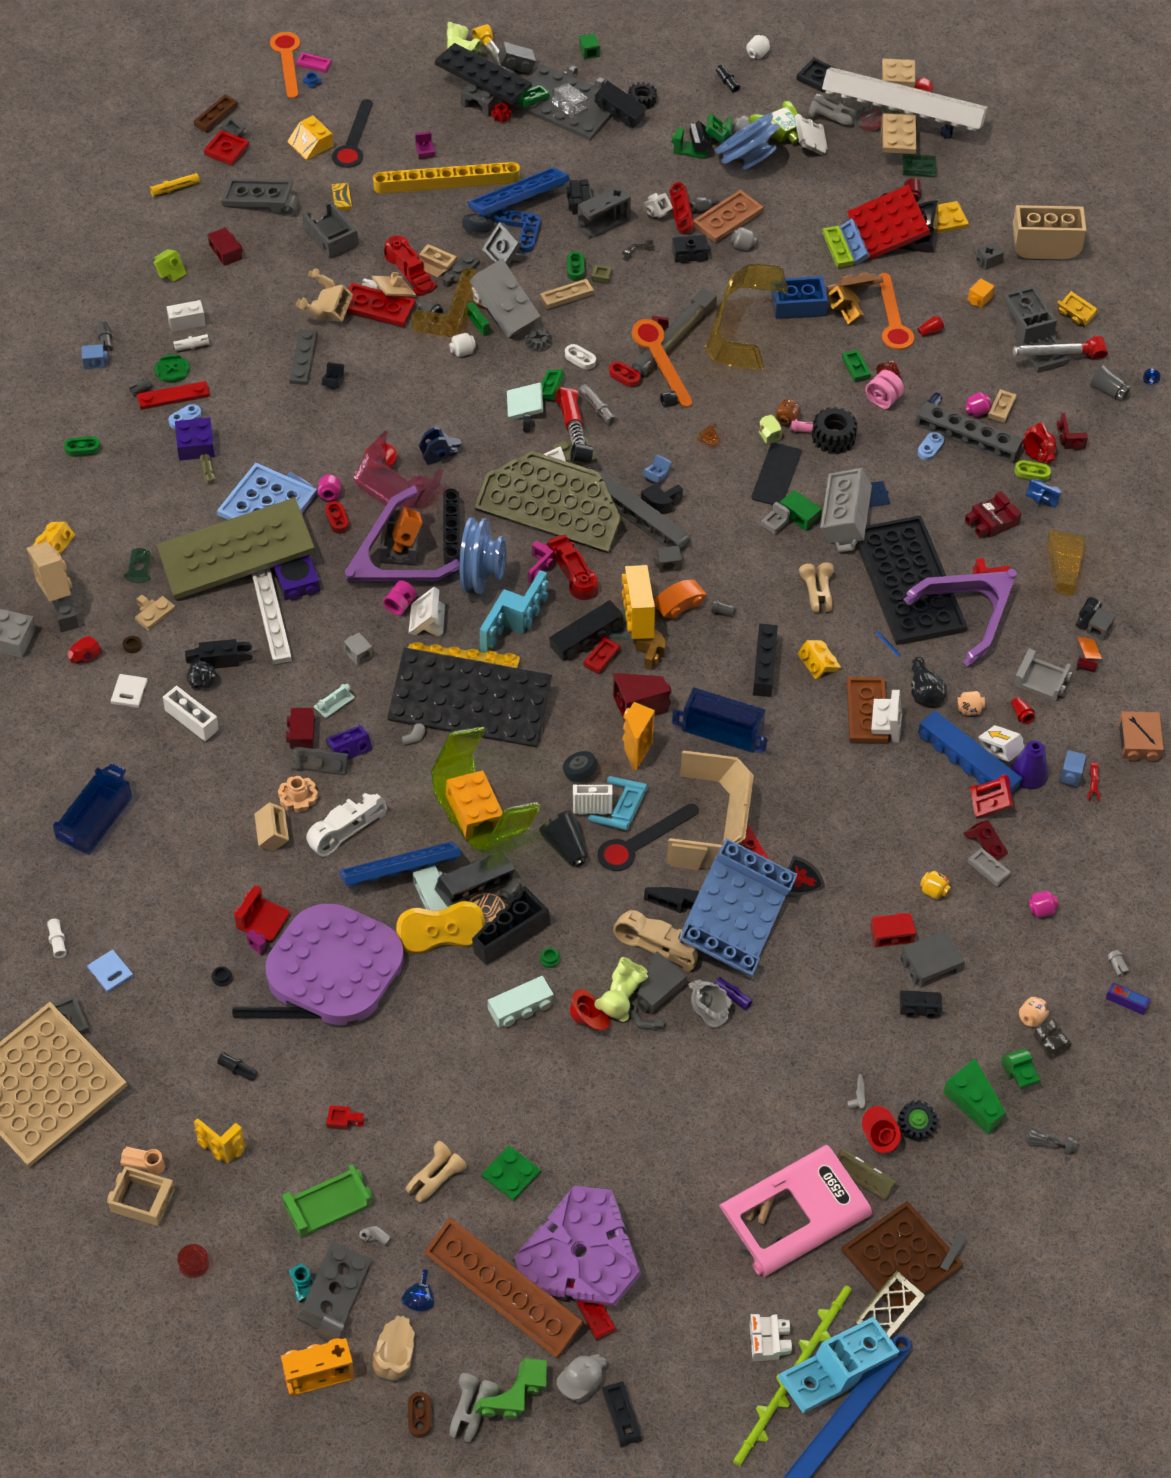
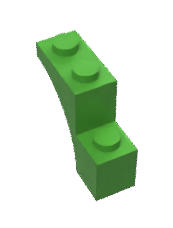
[475,1358,547,1419]

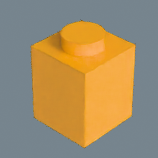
[967,278,995,308]

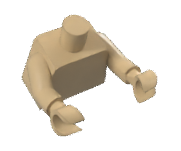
[296,268,353,322]

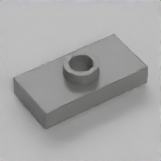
[967,848,1011,887]

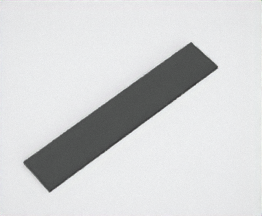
[940,1233,966,1271]

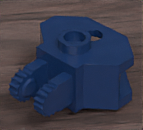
[418,427,462,465]

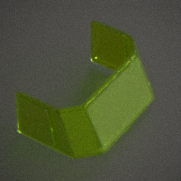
[431,726,540,850]

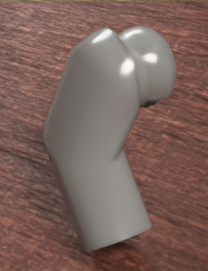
[359,1226,392,1246]

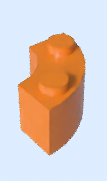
[653,580,707,619]

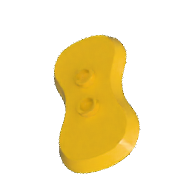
[396,901,485,954]

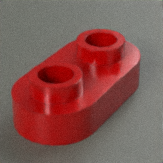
[609,361,640,387]
[325,501,349,533]

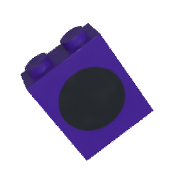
[272,555,320,601]

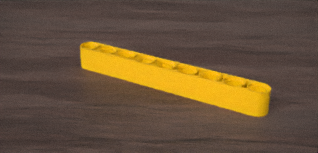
[373,162,520,194]

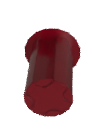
[1076,656,1098,672]

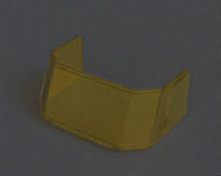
[705,263,788,369]

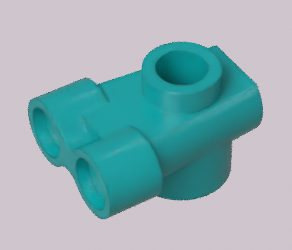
[289,1263,314,1302]

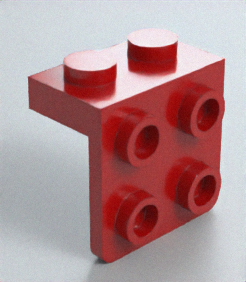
[234,885,290,942]

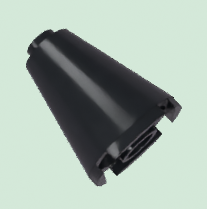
[539,810,588,867]

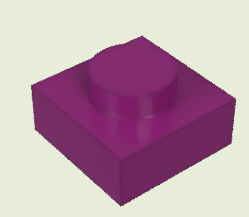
[246,929,267,955]

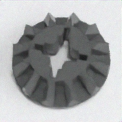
[525,329,552,351]

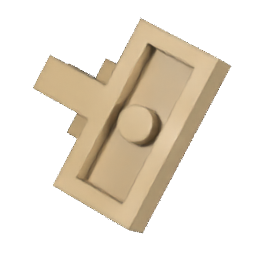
[135,595,176,630]

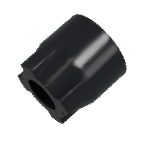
[660,391,678,407]

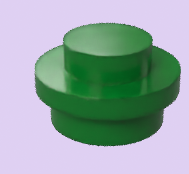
[540,948,560,968]

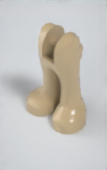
[799,562,834,613]
[405,1141,467,1203]

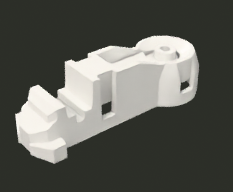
[306,793,387,857]

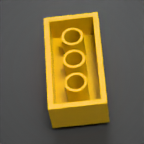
[622,565,655,639]

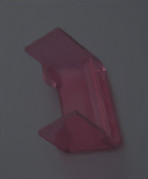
[353,431,443,508]

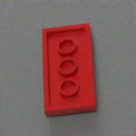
[346,283,416,327]

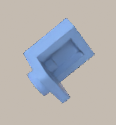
[642,455,672,483]

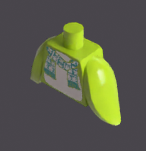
[748,101,799,144]

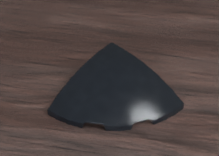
[899,200,938,253]

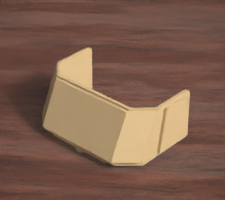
[667,751,754,870]

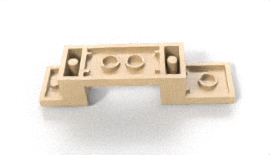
[880,59,916,154]

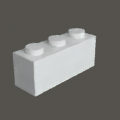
[163,685,219,741]

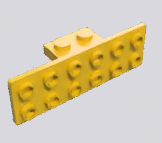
[408,642,520,668]

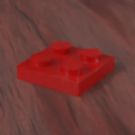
[204,130,249,166]

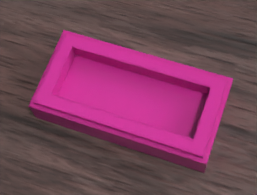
[296,52,332,73]

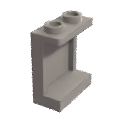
[1014,648,1072,701]

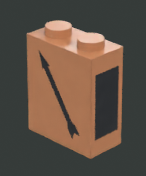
[1118,711,1164,761]

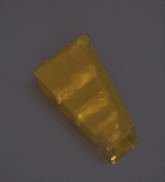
[1047,529,1086,596]

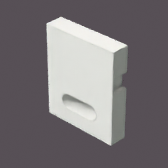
[111,674,148,708]

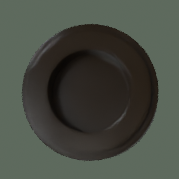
[123,636,142,653]

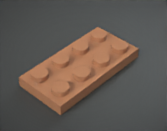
[693,189,764,243]

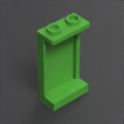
[282,1164,373,1238]

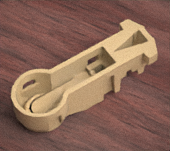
[613,910,698,972]

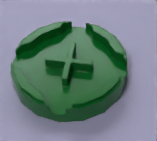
[154,354,190,383]

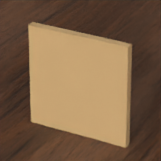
[372,272,416,297]

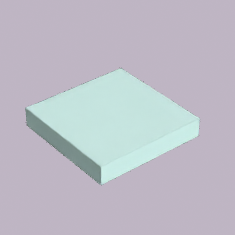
[507,383,543,420]

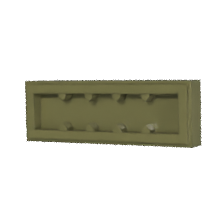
[837,1148,897,1201]

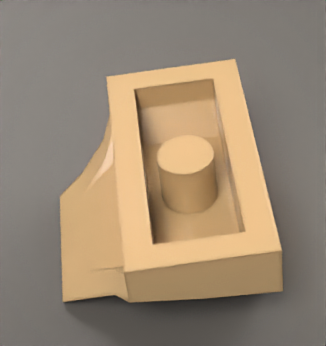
[419,244,457,277]

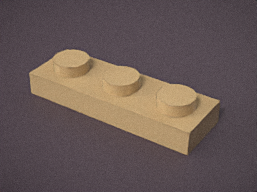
[540,279,594,310]

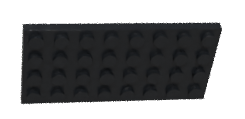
[856,515,968,645]
[387,647,552,747]

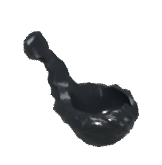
[911,657,947,708]

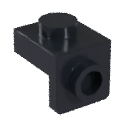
[322,362,345,389]

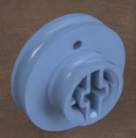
[715,113,780,170]
[460,517,506,594]

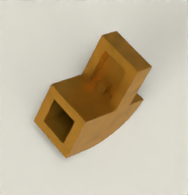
[827,285,864,325]
[635,630,665,670]

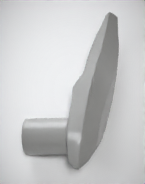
[847,1074,866,1109]

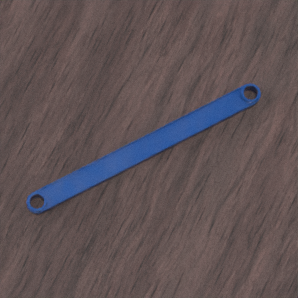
[783,1335,911,1478]

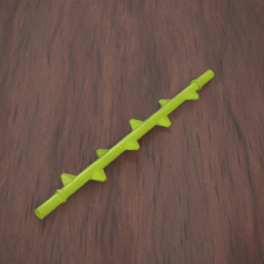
[733,1285,852,1466]

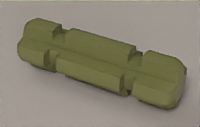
[200,454,216,484]

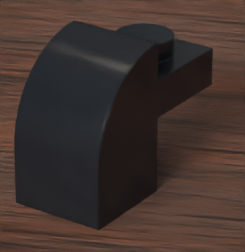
[641,483,683,514]

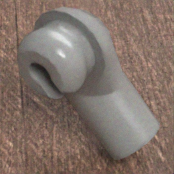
[401,723,425,746]

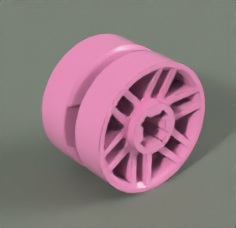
[865,370,904,409]

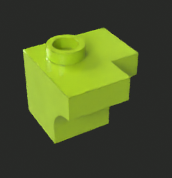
[153,249,187,282]

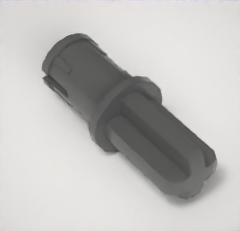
[98,321,113,352]

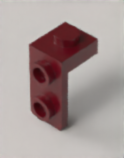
[1057,413,1088,450]

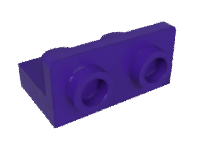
[326,725,372,760]

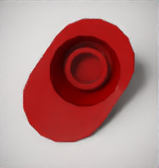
[569,989,610,1031]
[862,1106,901,1153]

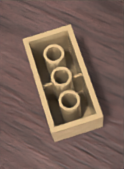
[1013,205,1086,259]

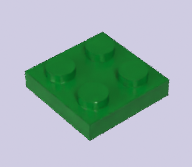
[481,1145,541,1202]

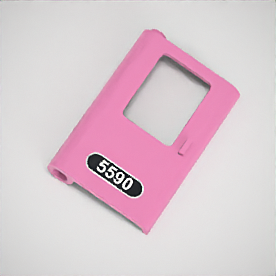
[719,1145,872,1277]

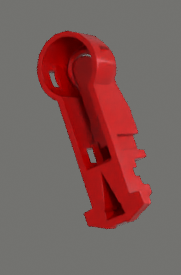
[384,235,437,296]
[545,534,599,600]

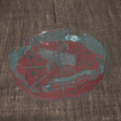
[856,104,888,131]

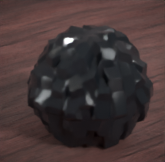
[187,660,217,689]

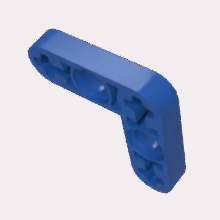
[493,209,540,253]

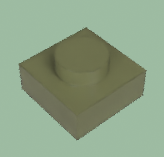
[591,264,612,283]

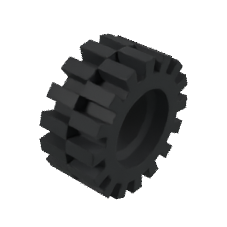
[628,82,657,109]

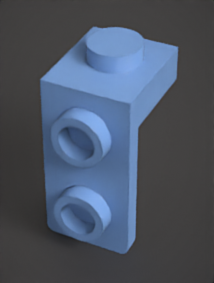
[1060,750,1086,787]

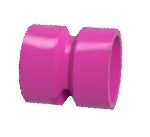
[383,581,417,616]

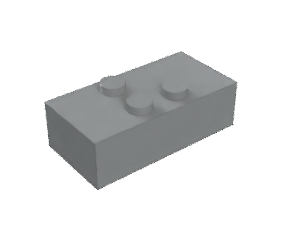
[470,258,540,338]

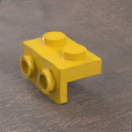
[1057,291,1098,326]
[33,522,75,555]
[797,640,841,679]

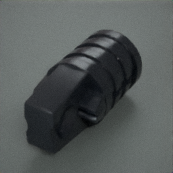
[1075,597,1102,629]

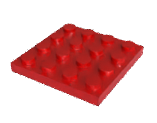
[847,185,931,261]

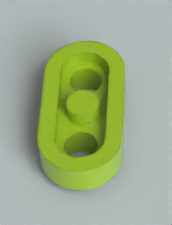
[1014,460,1051,482]

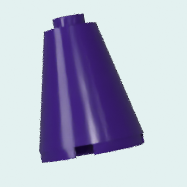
[1010,740,1048,789]

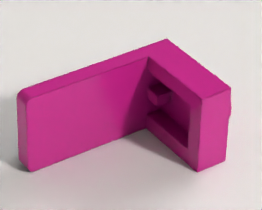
[528,540,554,584]

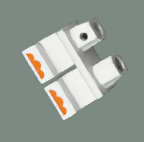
[749,1314,792,1362]

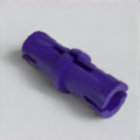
[714,977,753,1010]

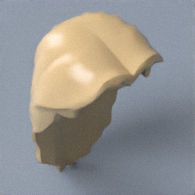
[372,1315,415,1381]

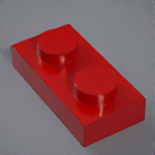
[583,637,620,674]

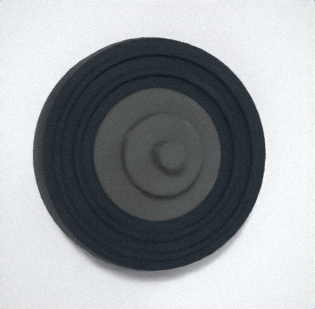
[462,213,493,233]
[563,751,598,781]

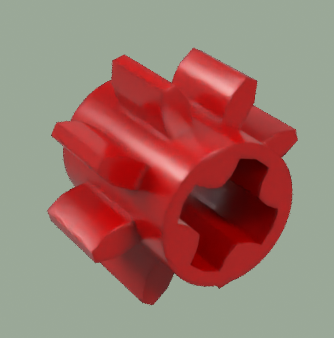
[491,103,512,123]

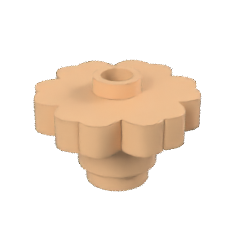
[278,776,318,813]

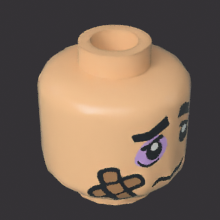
[958,691,985,716]
[1019,997,1049,1027]

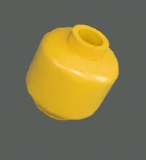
[920,871,951,900]

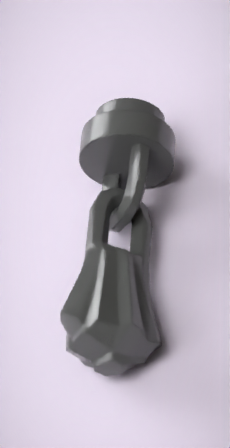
[1025,1128,1077,1154]

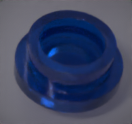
[1143,368,1161,384]

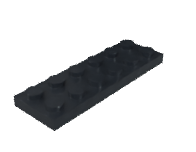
[435,43,532,105]

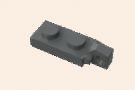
[442,252,480,288]

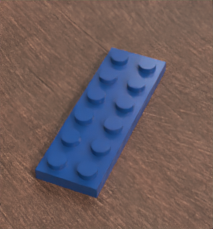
[468,167,570,216]
[338,841,462,887]

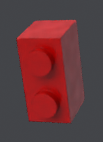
[870,913,916,948]

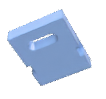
[87,949,133,993]

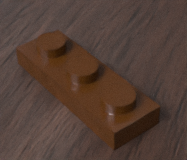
[194,94,238,133]

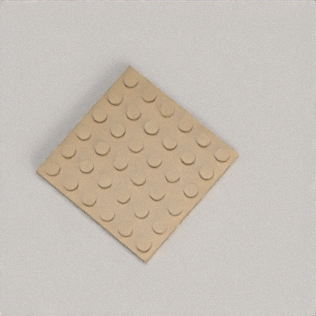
[0,1002,128,1167]

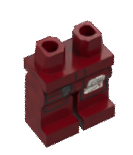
[965,491,1022,538]

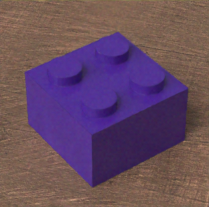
[175,417,215,461]

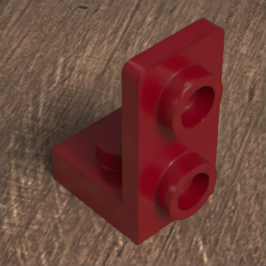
[963,820,1008,861]

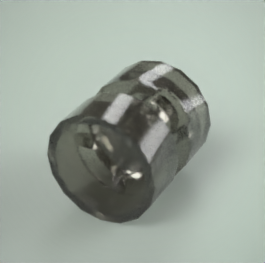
[1033,1020,1072,1059]

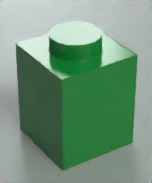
[579,33,600,60]

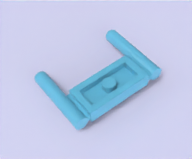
[588,776,648,830]

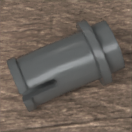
[128,378,152,396]
[711,600,736,618]
[499,878,522,903]

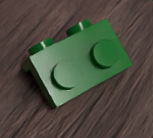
[706,113,732,143]

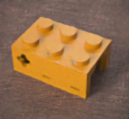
[445,770,504,838]
[281,1338,355,1397]

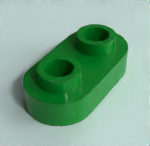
[567,251,584,280]
[64,436,101,456]

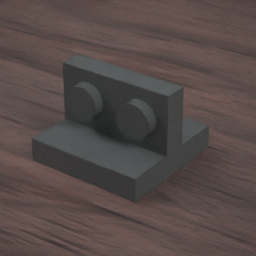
[482,222,527,266]

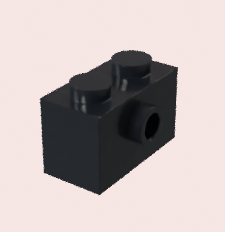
[672,234,709,263]

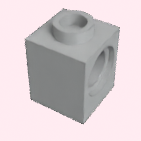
[344,632,373,666]

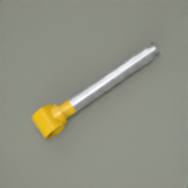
[472,24,515,73]

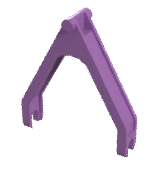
[345,486,460,582]
[903,569,1017,667]

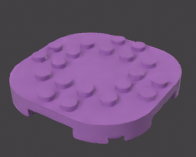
[266,904,403,1025]

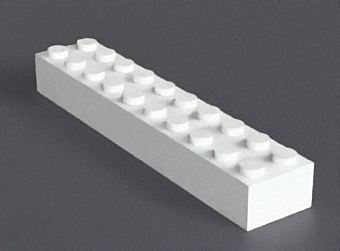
[822,67,988,131]

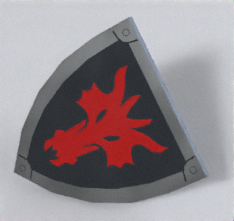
[787,855,825,896]

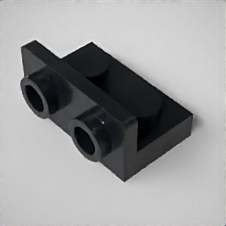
[900,990,943,1019]

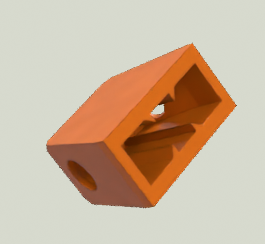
[392,506,423,553]

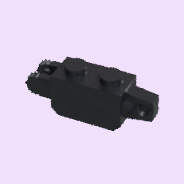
[185,639,253,669]

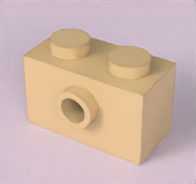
[254,802,289,851]

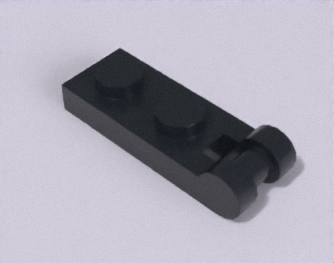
[602,1381,642,1447]

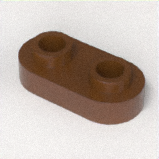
[408,1392,431,1438]

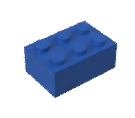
[771,276,828,318]

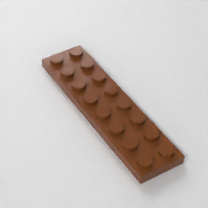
[424,1217,584,1358]

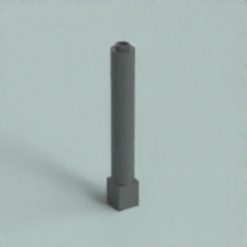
[632,288,717,377]

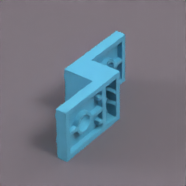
[480,570,548,652]
[778,1317,899,1414]

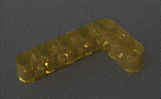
[412,268,477,338]

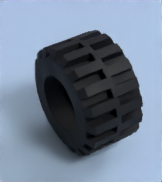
[812,407,858,454]

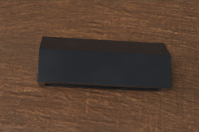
[689,120,711,152]

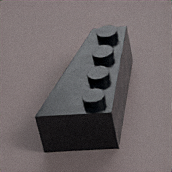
[472,886,550,965]

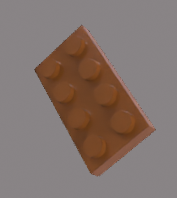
[846,677,888,743]

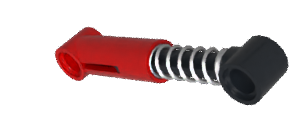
[556,387,593,463]

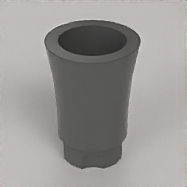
[1090,365,1131,401]

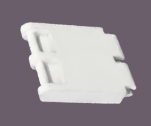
[795,114,828,155]

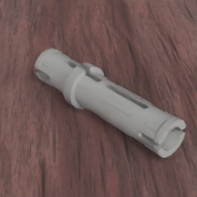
[579,384,616,425]

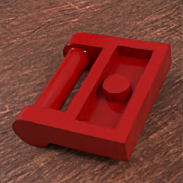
[970,774,1014,818]

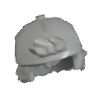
[688,979,732,1028]
[556,1354,606,1403]

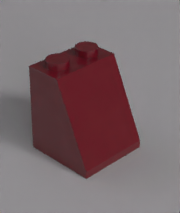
[613,673,672,722]

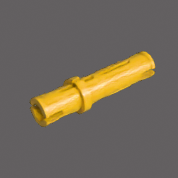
[150,173,200,197]

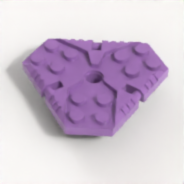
[514,1186,641,1306]

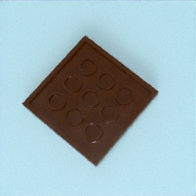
[841,1201,964,1315]

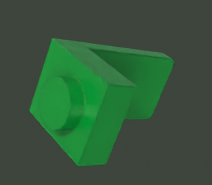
[671,127,708,158]

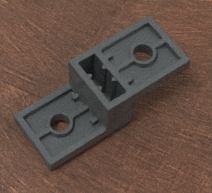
[1002,286,1069,372]

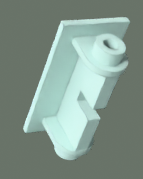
[314,684,355,718]

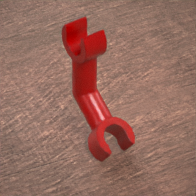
[1087,762,1100,801]

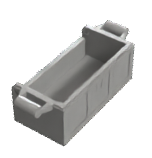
[820,468,872,553]

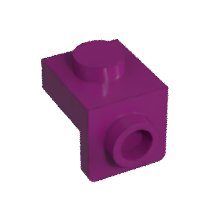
[415,131,435,159]

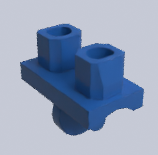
[1025,479,1061,508]

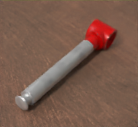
[1012,336,1108,360]

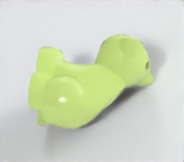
[447,22,482,56]
[594,957,648,1022]

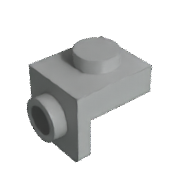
[761,502,790,534]

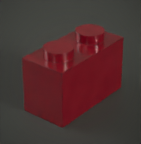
[207,227,243,266]
[286,708,315,749]

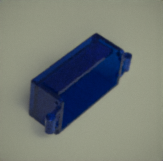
[672,687,767,753]
[53,763,132,855]

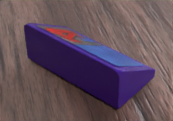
[1105,982,1151,1015]

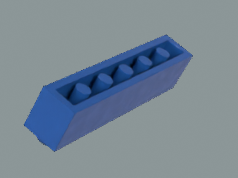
[918,710,1022,795]

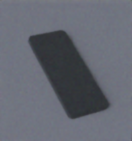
[751,443,801,505]

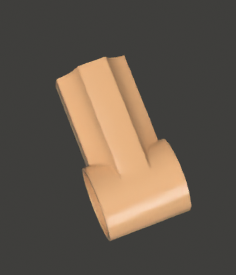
[120,1147,165,1175]

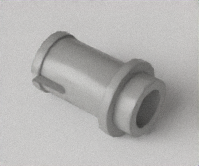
[1108,950,1130,977]

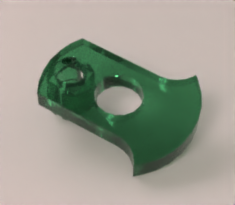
[123,548,151,583]

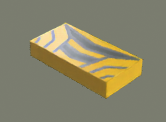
[332,183,352,211]

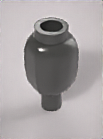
[690,196,719,213]

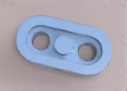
[169,404,201,429]
[918,432,944,460]

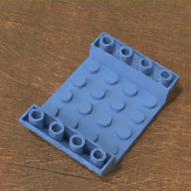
[679,838,797,977]

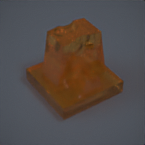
[696,424,720,447]

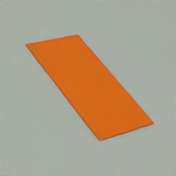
[1077,637,1102,659]

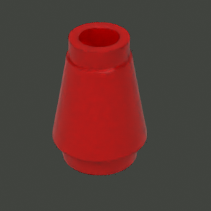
[917,316,944,337]
[1011,697,1035,724]

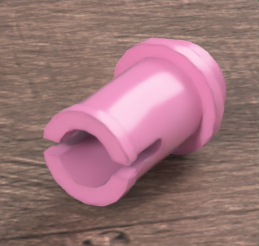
[790,419,813,433]

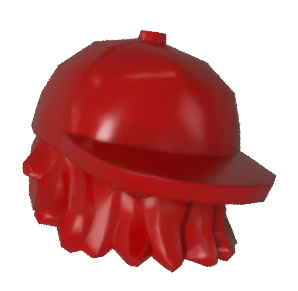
[1023,422,1056,464]

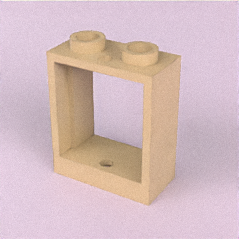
[107,1166,175,1226]

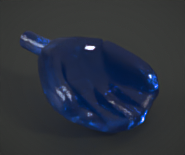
[401,1269,434,1312]

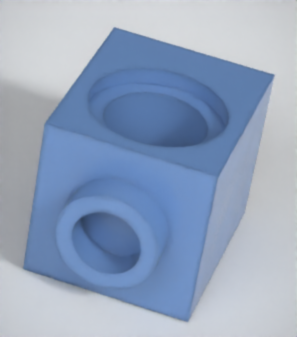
[82,344,108,370]

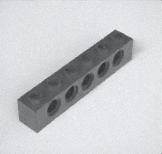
[916,401,1023,464]

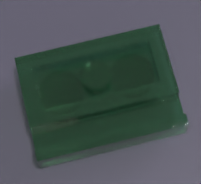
[902,154,936,177]

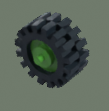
[897,1100,937,1141]

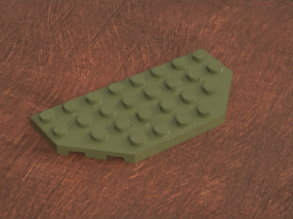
[474,451,622,552]

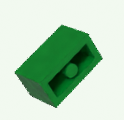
[780,490,822,531]

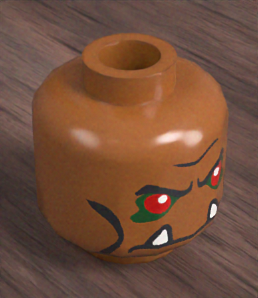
[775,399,801,425]

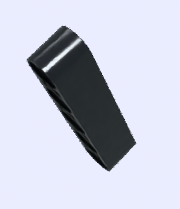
[443,488,460,565]

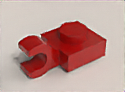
[326,1105,365,1130]

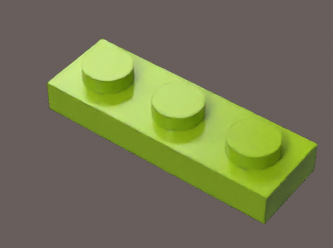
[822,226,854,268]

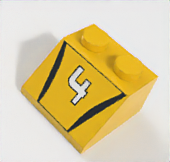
[287,115,333,161]

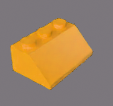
[622,702,655,771]

